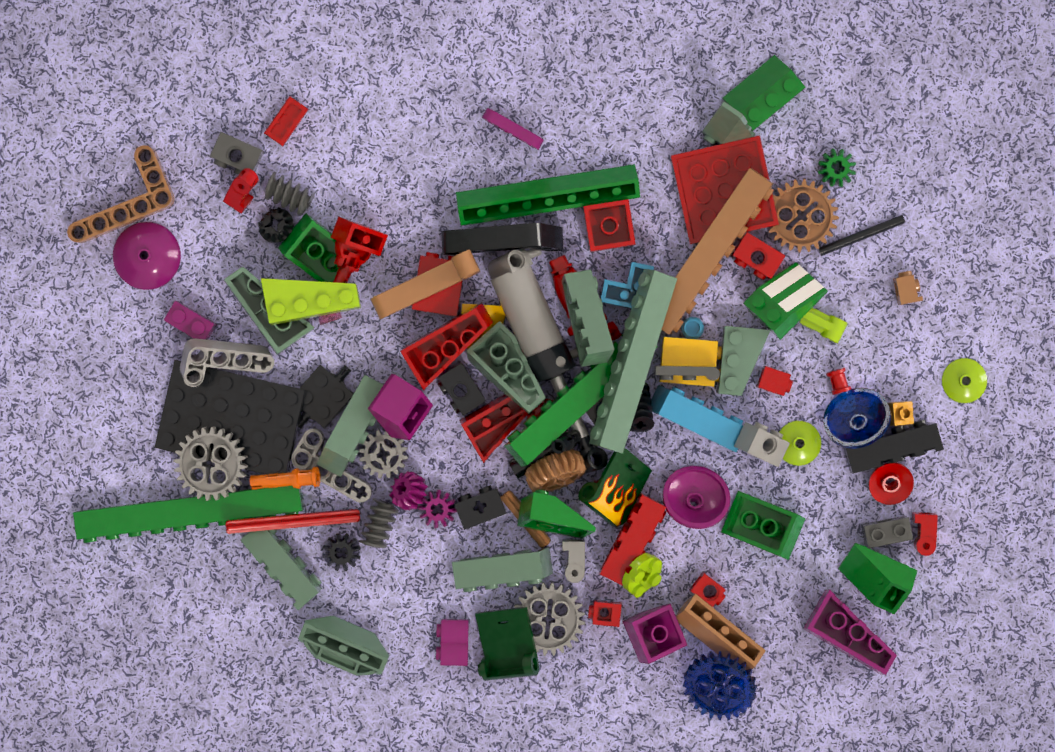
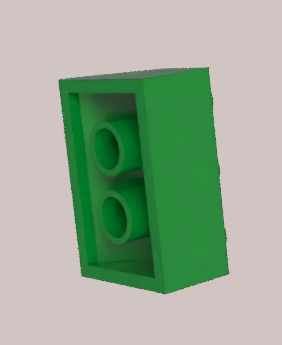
[722,55,805,131]

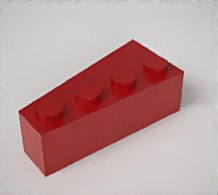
[599,493,667,586]

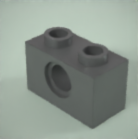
[210,132,264,175]
[861,516,913,548]

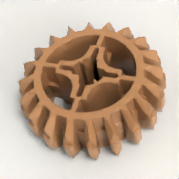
[525,449,586,492]

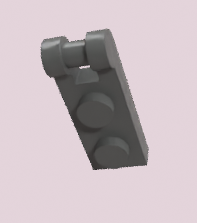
[655,366,720,381]

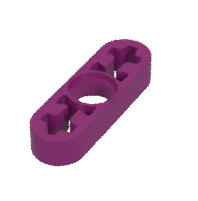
[482,108,544,150]

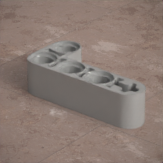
[180,338,274,387]
[291,428,372,503]

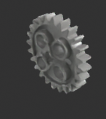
[173,426,248,501]
[514,582,585,656]

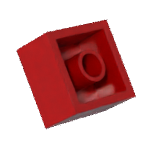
[583,199,636,252]

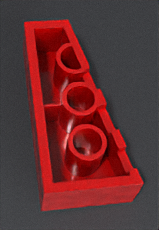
[400,303,493,390]

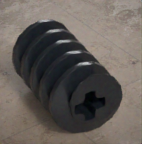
[630,383,654,432]

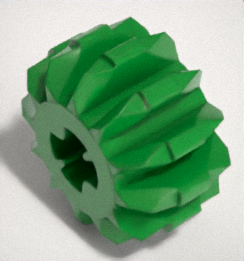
[817,149,856,187]

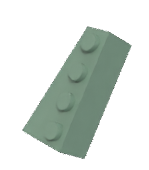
[224,267,315,355]
[561,270,614,367]
[241,530,322,610]
[452,547,553,592]

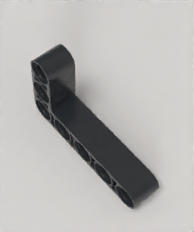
[441,223,564,255]

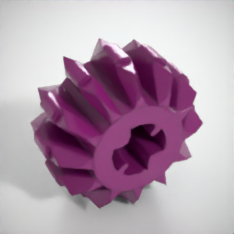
[389,471,428,511]
[418,490,457,528]

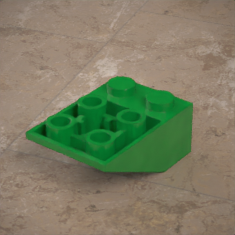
[838,543,918,614]

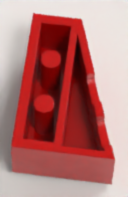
[460,394,528,463]

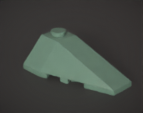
[701,102,756,146]
[466,321,546,414]

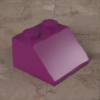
[622,604,687,664]

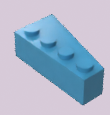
[651,385,743,452]

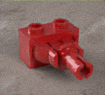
[330,216,388,283]

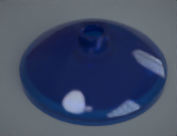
[823,388,891,449]

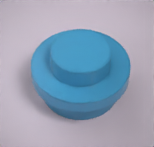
[681,317,704,339]

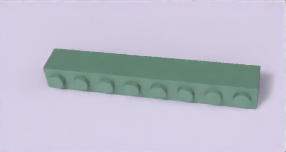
[589,269,678,454]

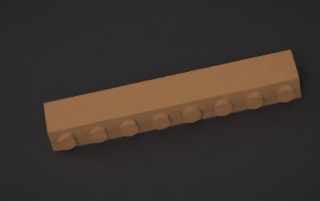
[662,168,774,335]

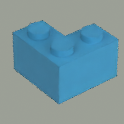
[600,262,654,309]

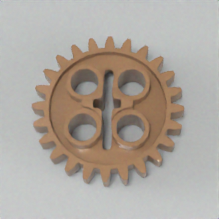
[769,179,839,253]

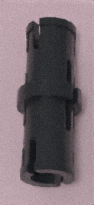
[552,430,581,454]

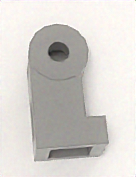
[562,539,585,583]

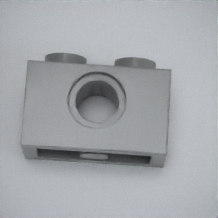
[734,422,790,467]

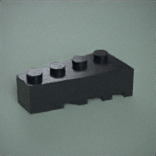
[843,419,944,474]

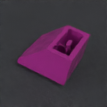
[368,374,433,440]

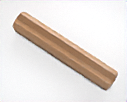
[501,490,551,548]

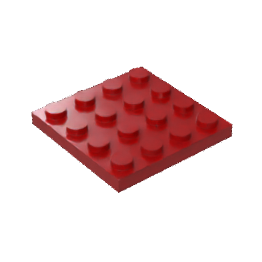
[671,135,779,244]

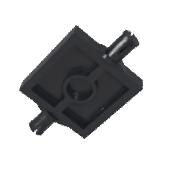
[298,365,354,429]

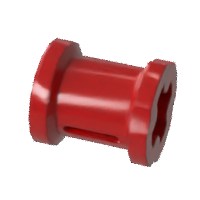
[826,367,852,395]

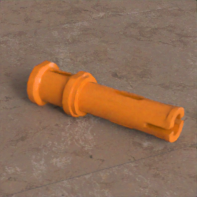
[250,467,320,490]

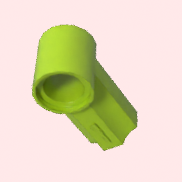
[799,307,848,344]

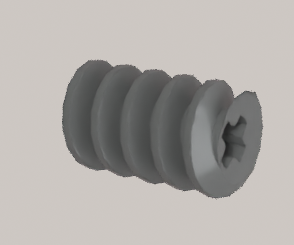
[265,172,315,216]
[359,498,399,548]

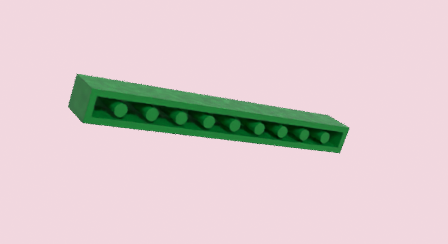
[73,486,304,543]

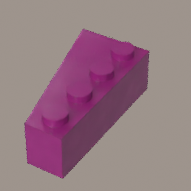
[803,589,897,675]

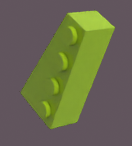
[261,278,361,325]

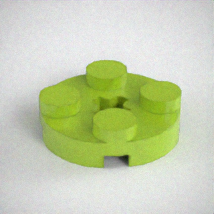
[622,553,662,598]

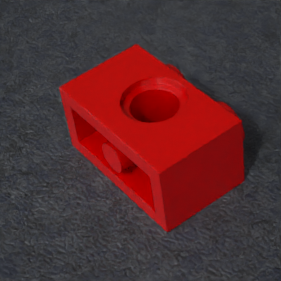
[731,232,785,281]

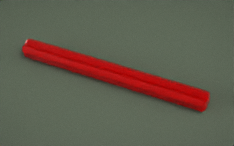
[225,509,360,534]

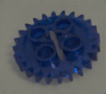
[683,651,757,721]

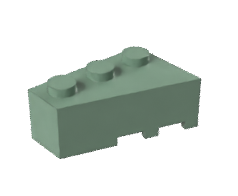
[717,326,770,396]

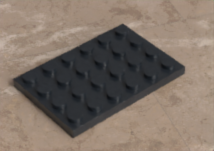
[154,360,306,474]

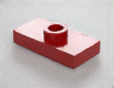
[264,96,309,146]

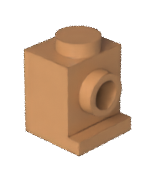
[893,271,923,305]

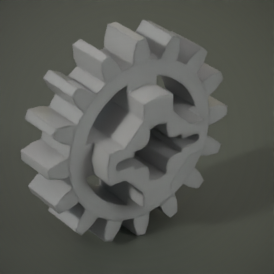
[359,430,408,479]

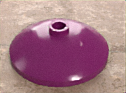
[113,222,181,290]
[662,466,730,529]

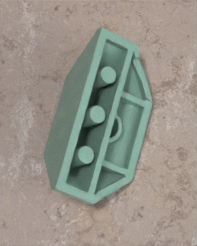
[298,616,389,676]

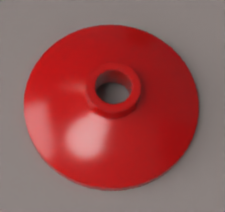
[868,463,914,505]

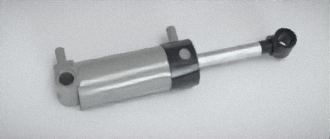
[488,249,608,473]

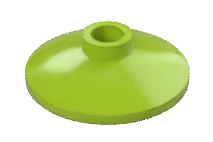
[942,358,987,403]
[779,421,821,466]

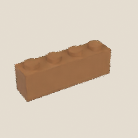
[676,594,766,675]

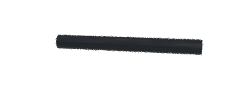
[818,215,905,256]

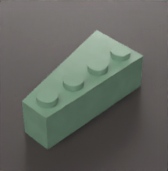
[317,375,383,477]

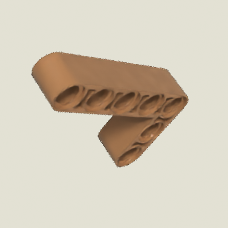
[67,145,175,243]
[370,249,481,319]

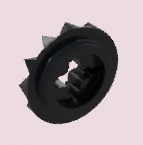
[258,207,294,243]

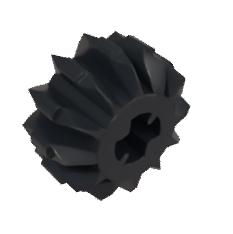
[323,533,361,571]

